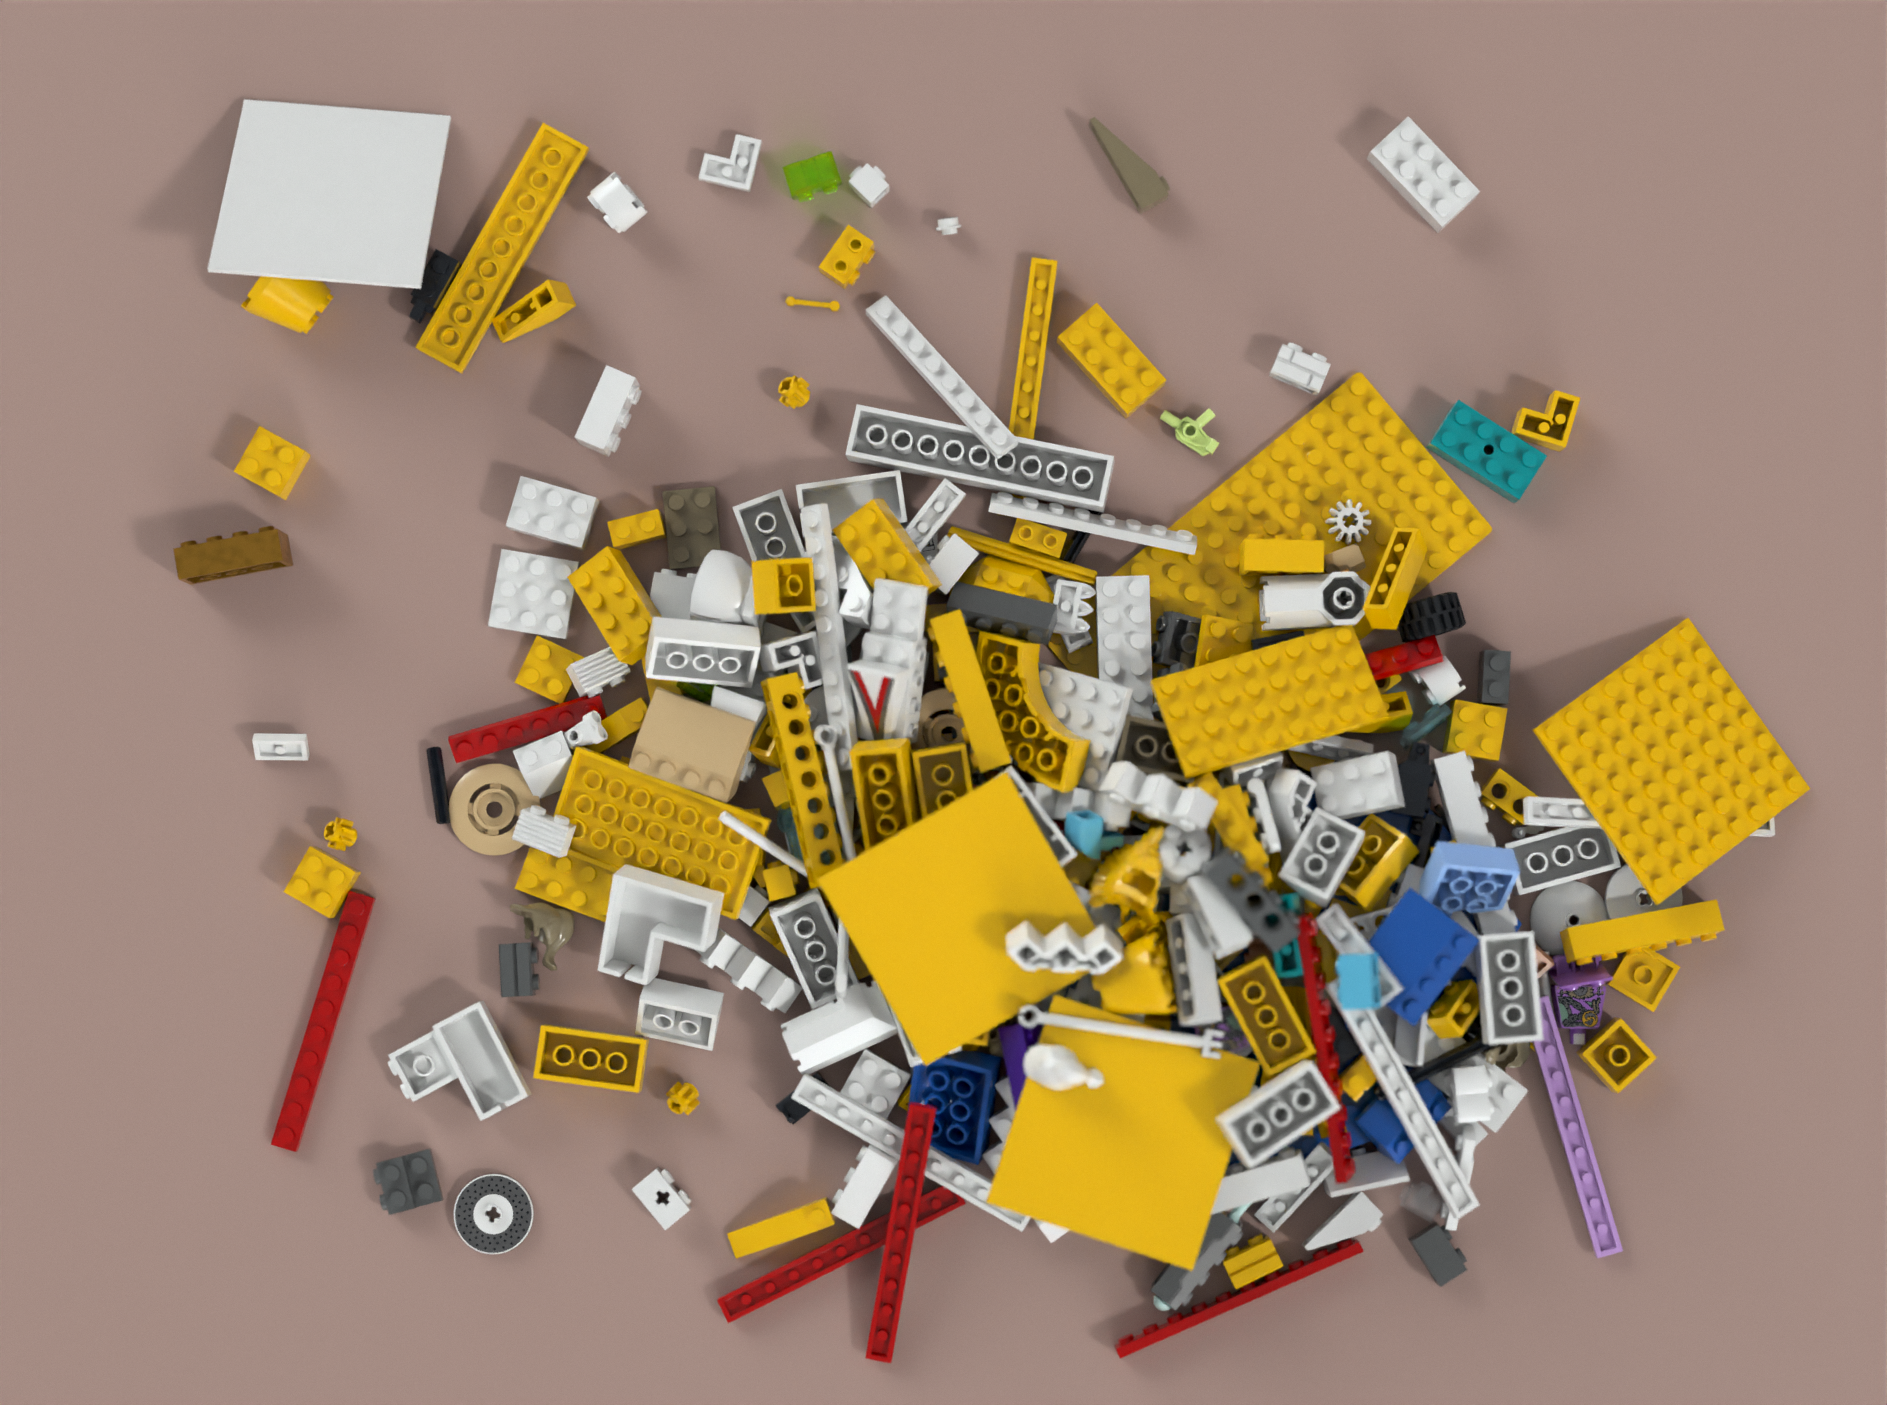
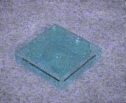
[1400,704,1452,751]

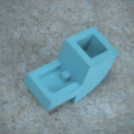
[1065,810,1124,859]

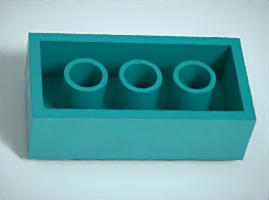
[1426,400,1547,503]

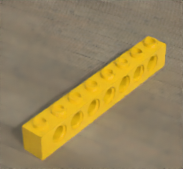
[760,672,847,889]

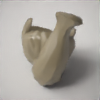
[510,903,575,971]
[1466,1029,1530,1072]

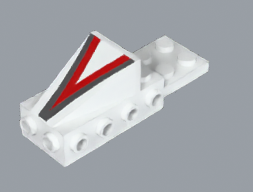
[847,578,928,744]

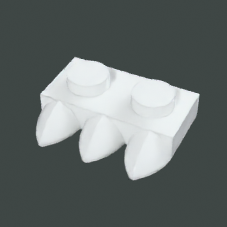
[1053,579,1096,636]

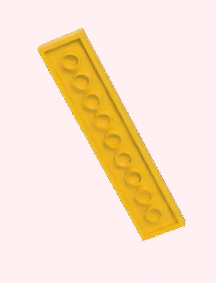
[415,123,589,374]

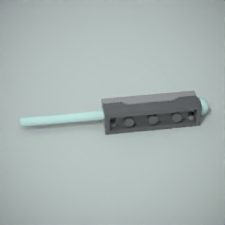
[1151,1145,1290,1311]

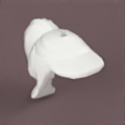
[1023,1044,1104,1090]

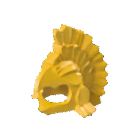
[1088,826,1165,925]

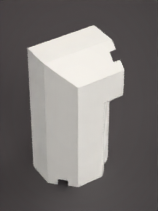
[1259,571,1370,631]
[781,981,899,1075]

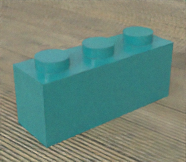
[1267,892,1304,978]

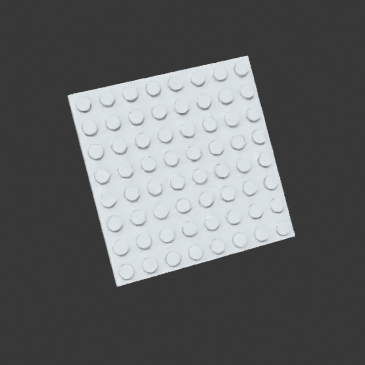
[208,99,451,289]

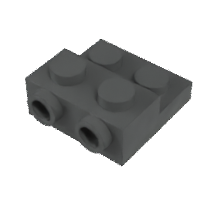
[1151,611,1201,669]
[373,1148,444,1215]

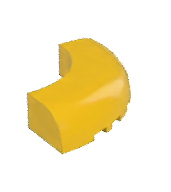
[977,631,1091,792]

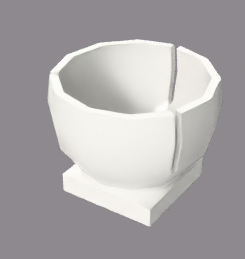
[690,550,768,636]

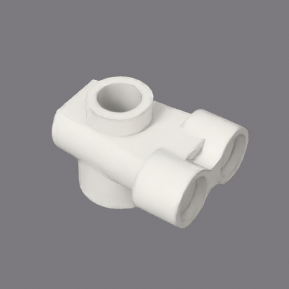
[564,710,608,750]

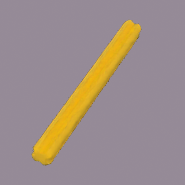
[947,526,1098,586]

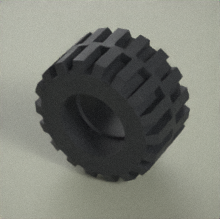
[1398,592,1466,643]

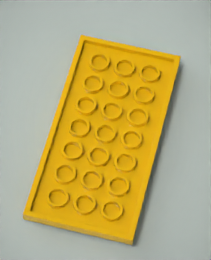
[1150,625,1389,779]
[553,746,772,920]

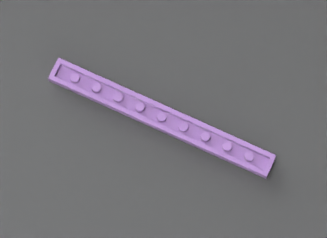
[1532,995,1623,1258]

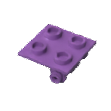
[1548,954,1613,991]

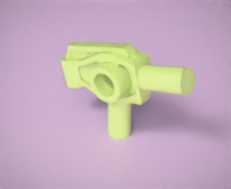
[1160,408,1219,456]

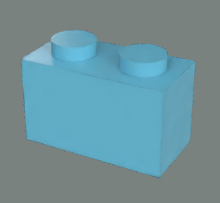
[1336,953,1381,1010]

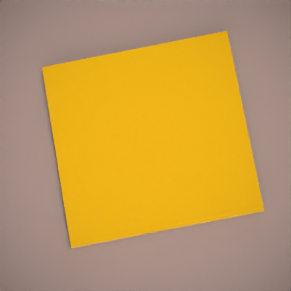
[1533,618,1810,905]
[817,771,1096,1066]
[986,994,1260,1271]

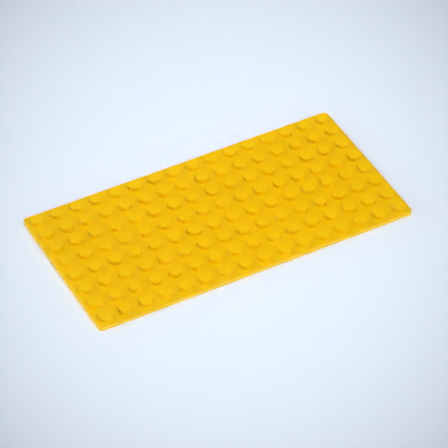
[1048,372,1492,722]

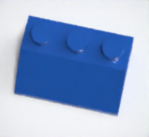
[1354,1065,1452,1164]

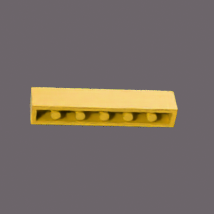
[927,609,1011,773]
[1559,899,1725,966]

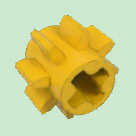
[778,375,810,409]
[324,817,357,851]
[666,1081,700,1115]

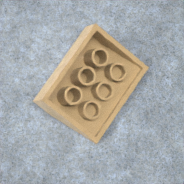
[628,687,756,803]

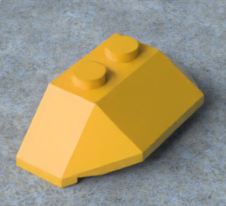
[948,554,1054,604]

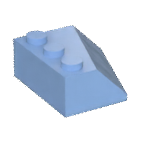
[1419,841,1520,916]

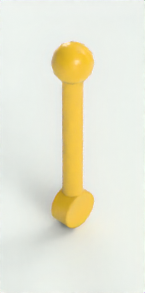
[785,296,840,312]

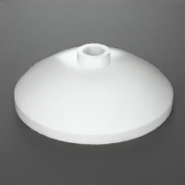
[1530,881,1609,956]

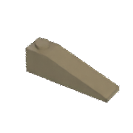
[1089,117,1170,214]

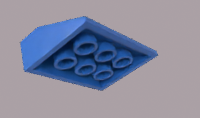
[1368,887,1480,1026]
[906,1050,1001,1165]

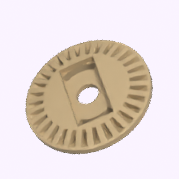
[910,688,979,775]
[449,764,541,856]

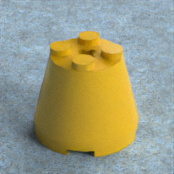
[240,276,334,334]
[1092,932,1178,1015]

